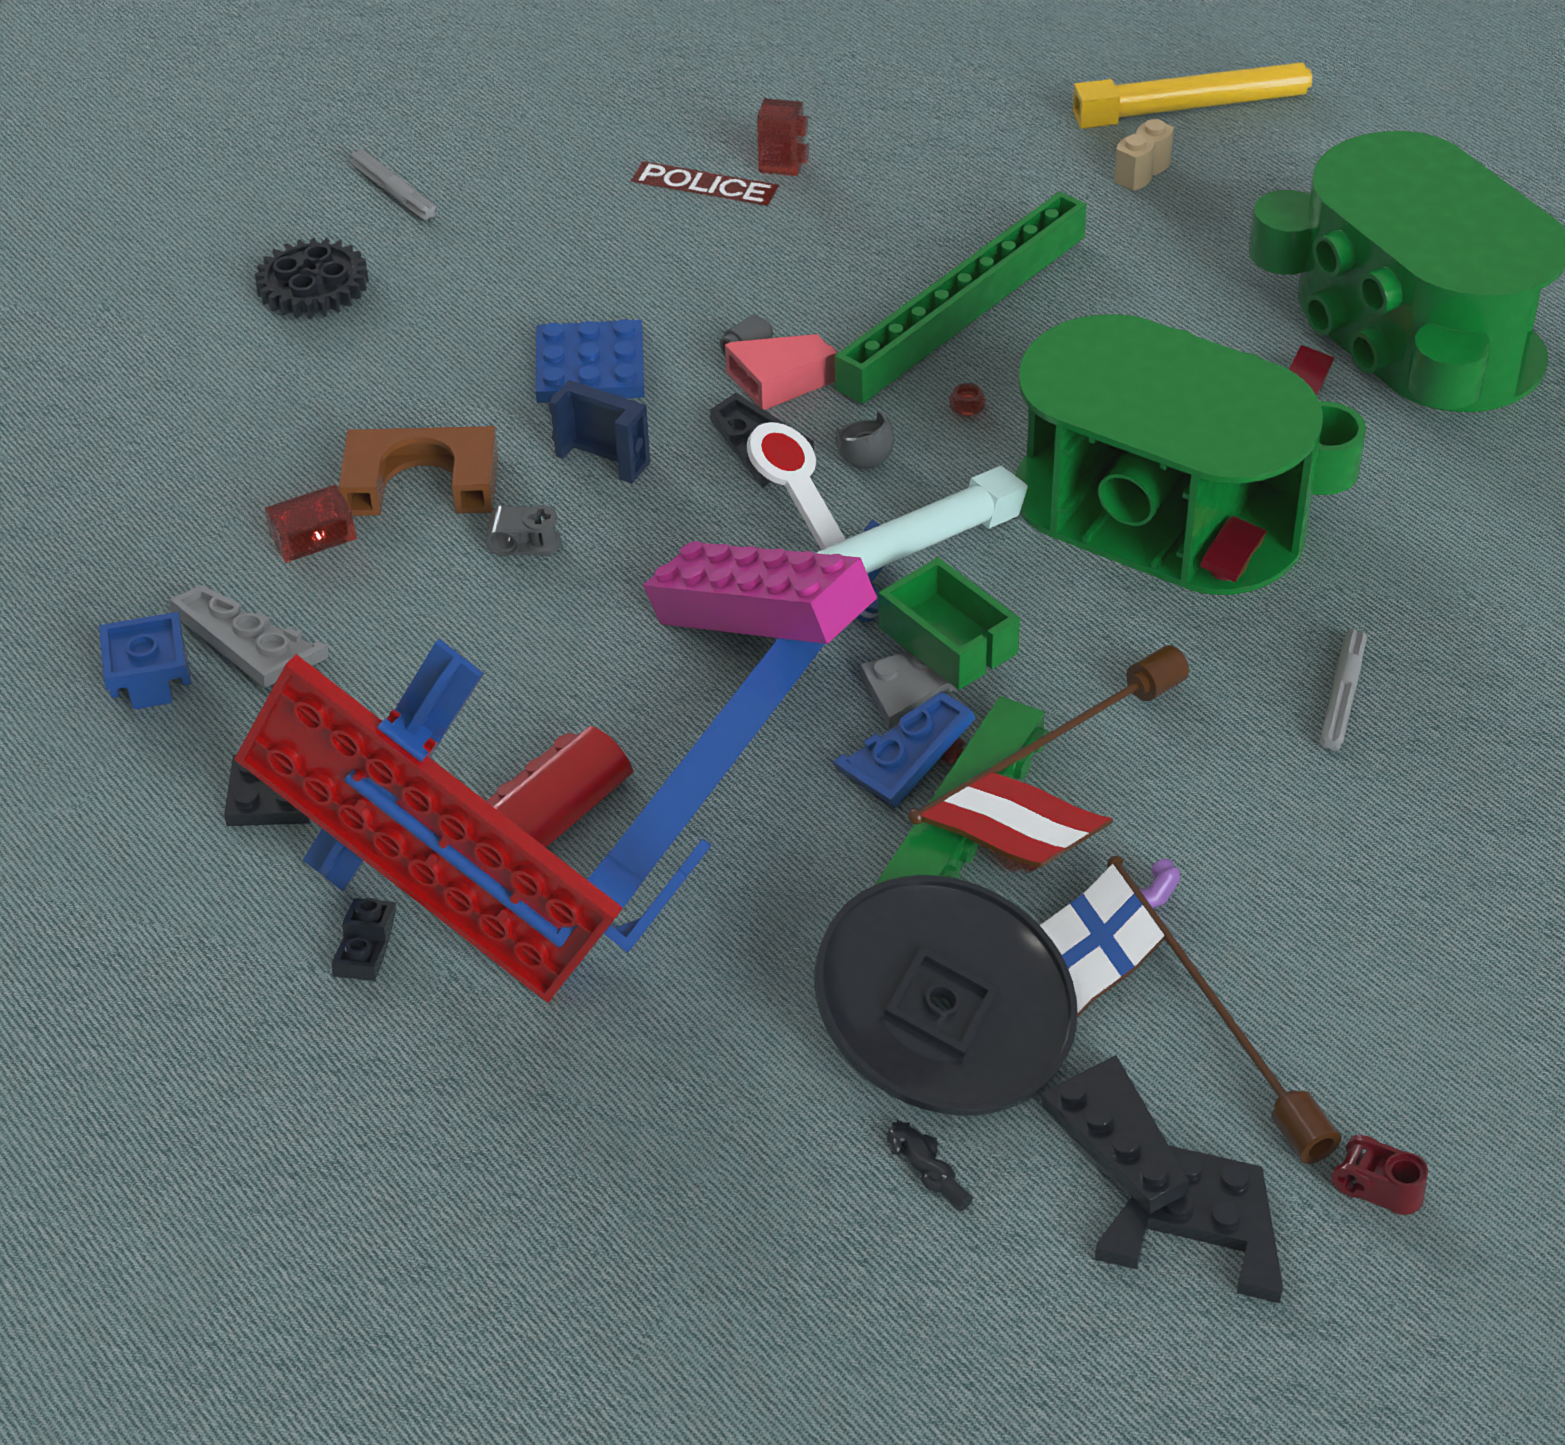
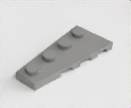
[169,585,328,688]

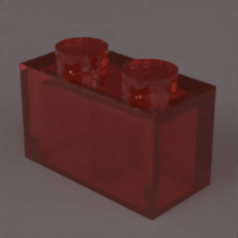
[757,98,809,176]
[265,484,357,563]

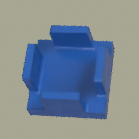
[99,612,191,709]

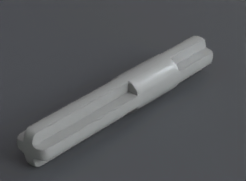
[351,149,436,221]
[1319,628,1367,751]

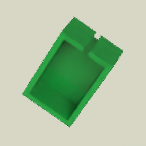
[878,557,1020,690]

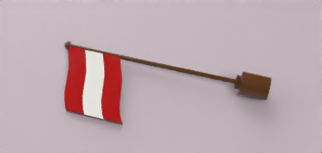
[908,645,1189,868]

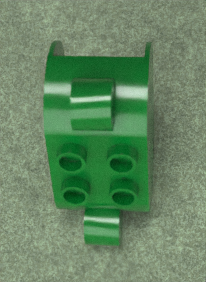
[1249,131,1565,412]
[1015,314,1367,595]

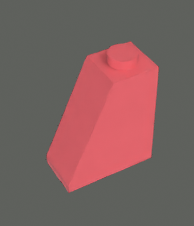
[725,334,837,410]

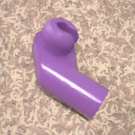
[1140,858,1180,908]

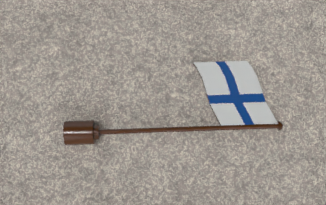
[1040,856,1341,1164]

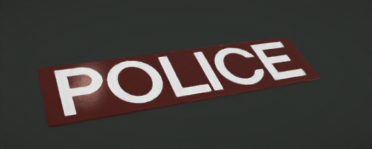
[630,161,779,206]

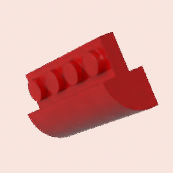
[486,726,634,847]

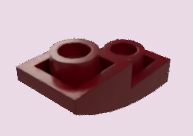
[1289,345,1335,396]
[1200,515,1267,582]

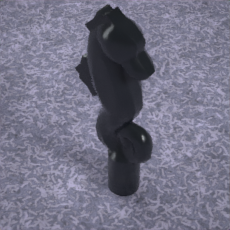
[887,1120,973,1211]

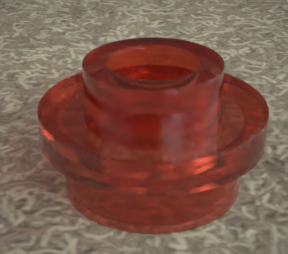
[949,383,986,416]

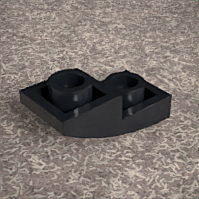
[331,898,396,981]

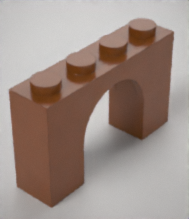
[339,426,498,516]

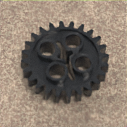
[255,238,369,319]

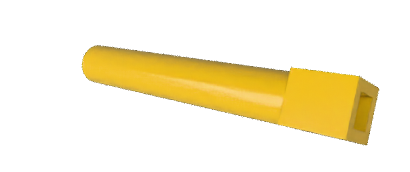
[1073,62,1312,129]

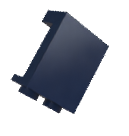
[549,380,650,484]

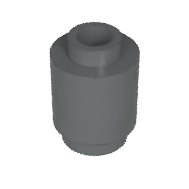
[720,315,773,356]

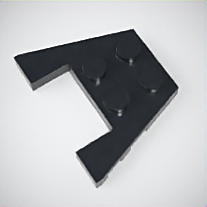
[1094,1146,1283,1304]

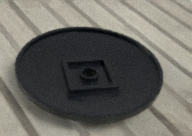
[814,875,1078,1116]

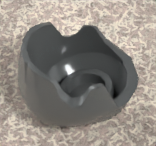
[835,411,895,469]

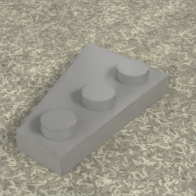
[860,651,956,729]

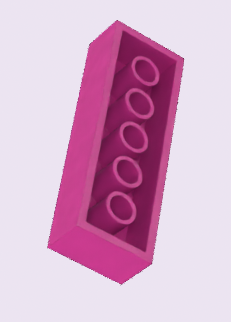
[643,541,877,644]

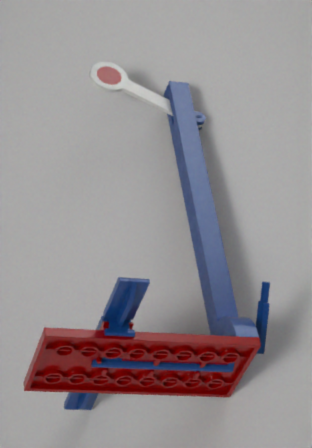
[234,422,884,1003]

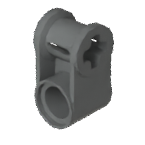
[485,505,561,556]

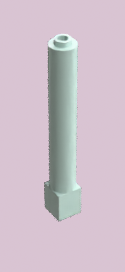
[816,465,1028,573]

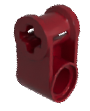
[1331,1135,1428,1215]

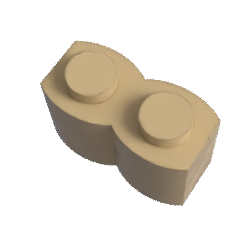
[1114,119,1174,191]

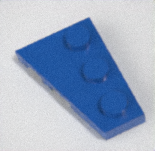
[832,691,976,808]

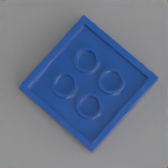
[536,319,644,403]

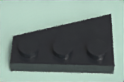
[710,393,814,488]

